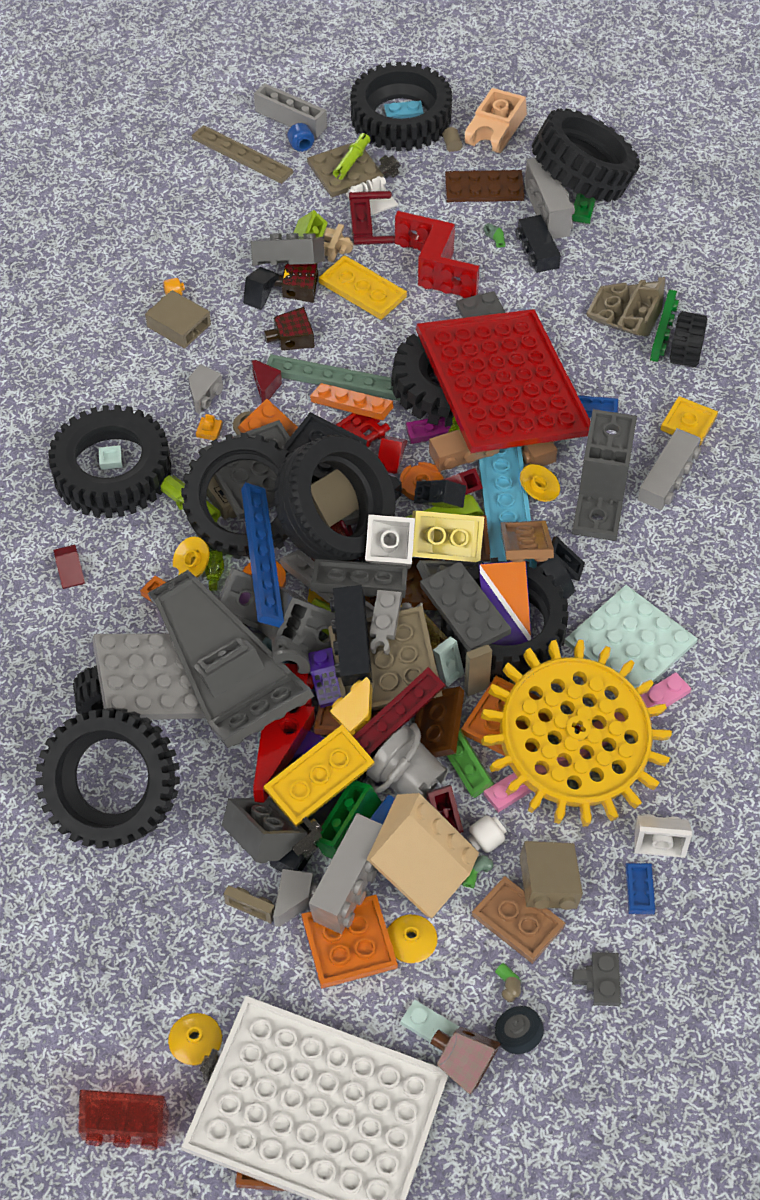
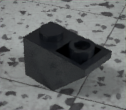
[414,480,467,508]

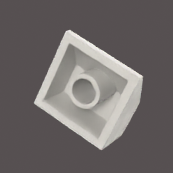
[365,515,415,569]
[634,814,692,858]

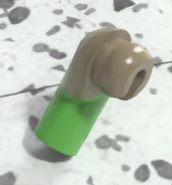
[495,963,521,1002]

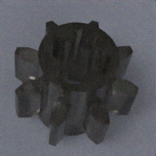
[378,155,401,178]

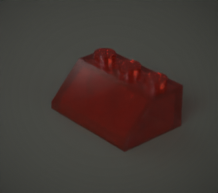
[79,1090,170,1150]

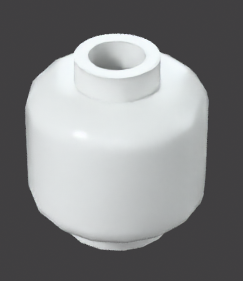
[468,815,507,853]

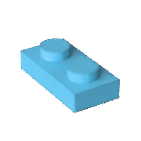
[384,101,424,119]

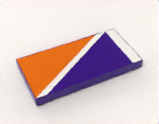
[478,561,532,646]

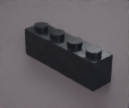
[329,584,373,686]

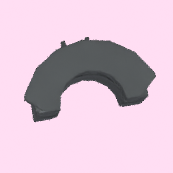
[272,632,310,674]

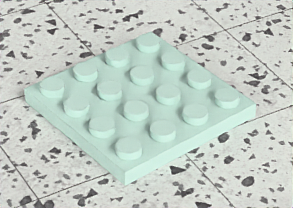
[564,585,698,688]

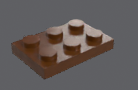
[415,686,465,758]

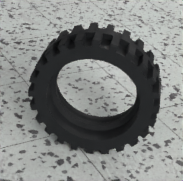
[532,108,640,202]
[181,433,289,559]
[441,557,569,682]

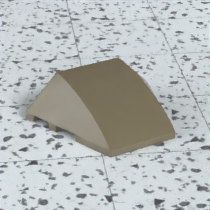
[586,277,665,336]

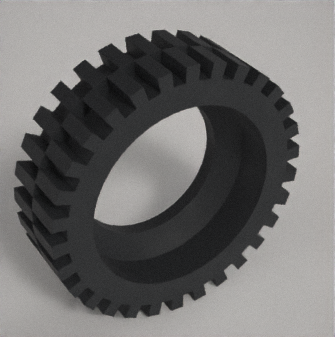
[350,62,452,151]
[48,405,172,518]
[35,708,180,849]

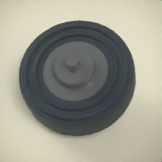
[495,1006,544,1054]

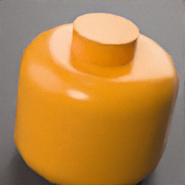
[163,278,185,295]

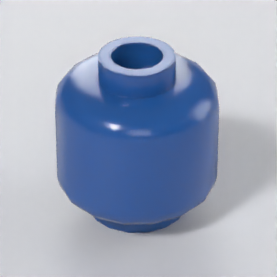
[287,123,315,152]

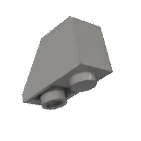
[188,364,223,414]

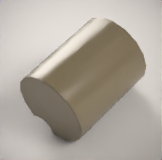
[442,127,463,152]

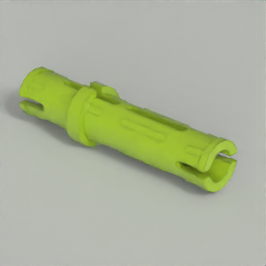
[333,133,371,180]

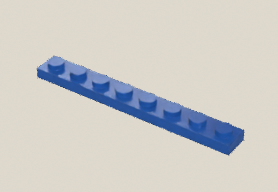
[241,482,284,628]

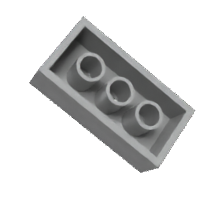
[524,158,575,239]
[309,813,383,934]

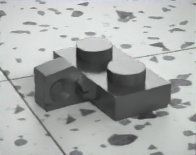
[572,952,621,1006]

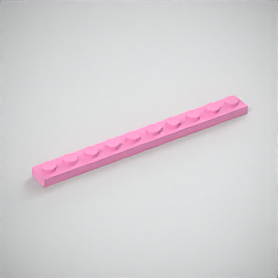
[484,672,691,813]

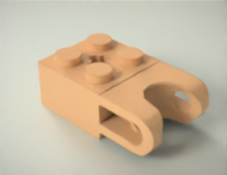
[465,88,527,153]

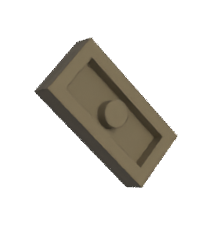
[224,885,275,923]

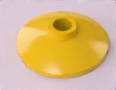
[520,464,560,502]
[173,536,210,578]
[387,914,437,963]
[168,1013,222,1065]

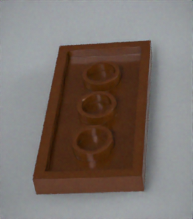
[445,170,524,202]

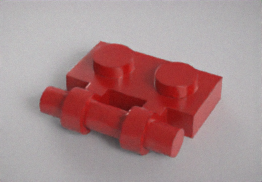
[336,413,390,447]

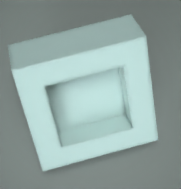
[99,445,123,470]

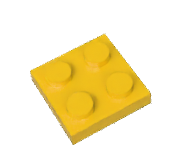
[660,396,718,446]

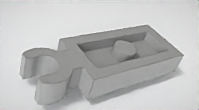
[370,590,402,655]

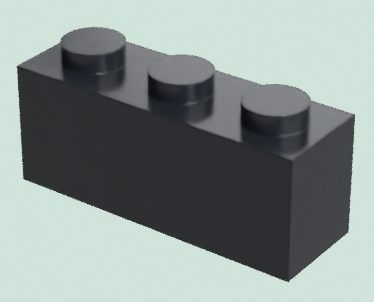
[515,214,561,273]

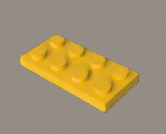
[319,255,407,320]
[264,724,375,827]

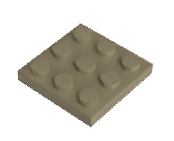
[307,142,384,198]

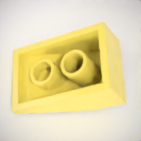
[412,511,484,562]

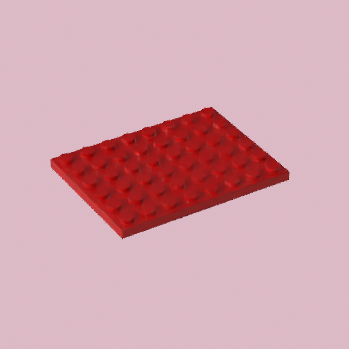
[416,309,591,453]

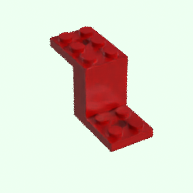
[395,211,480,298]

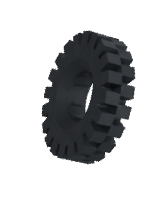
[391,334,457,428]

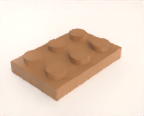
[472,876,566,964]

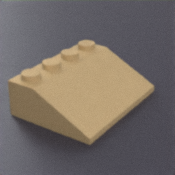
[366,793,479,918]

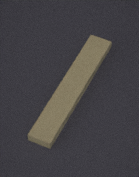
[192,125,293,184]

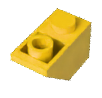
[330,677,373,736]

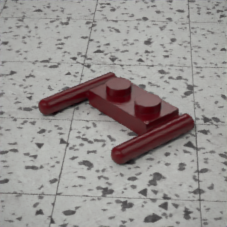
[349,191,395,245]

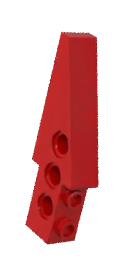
[253,663,315,803]

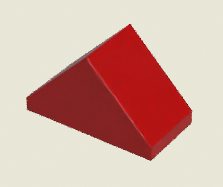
[378,436,408,474]

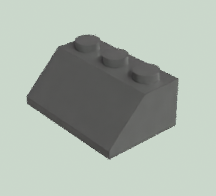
[221,798,307,863]

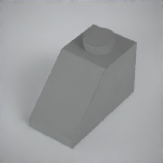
[273,869,318,927]

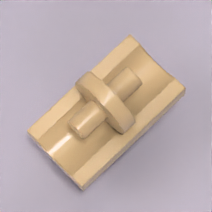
[324,224,353,262]

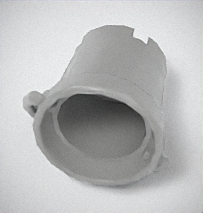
[366,723,449,799]

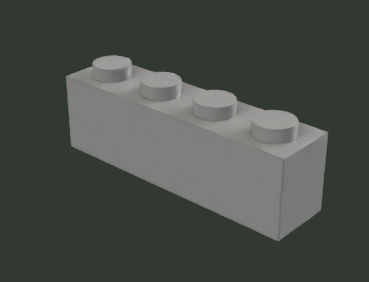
[254,83,327,139]
[638,428,702,510]

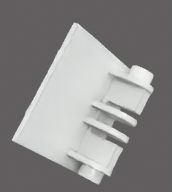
[346,176,398,216]

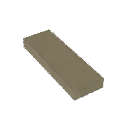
[464,644,492,697]

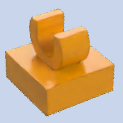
[196,414,223,440]

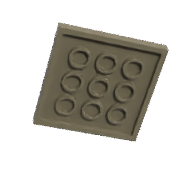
[328,606,442,711]

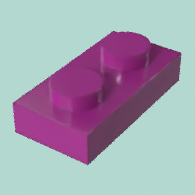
[406,417,453,444]

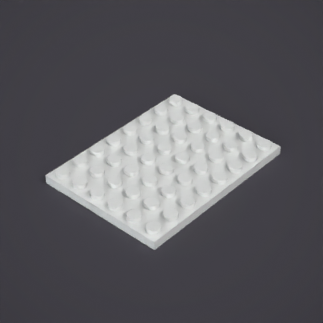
[181,996,448,1200]

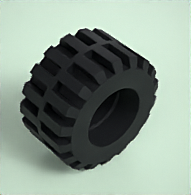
[669,311,708,368]
[73,665,104,714]

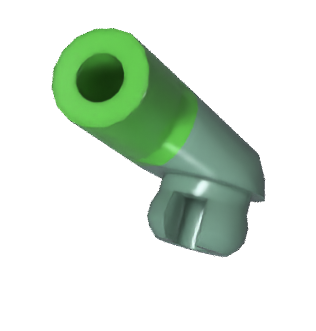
[483,223,506,248]
[462,855,494,888]

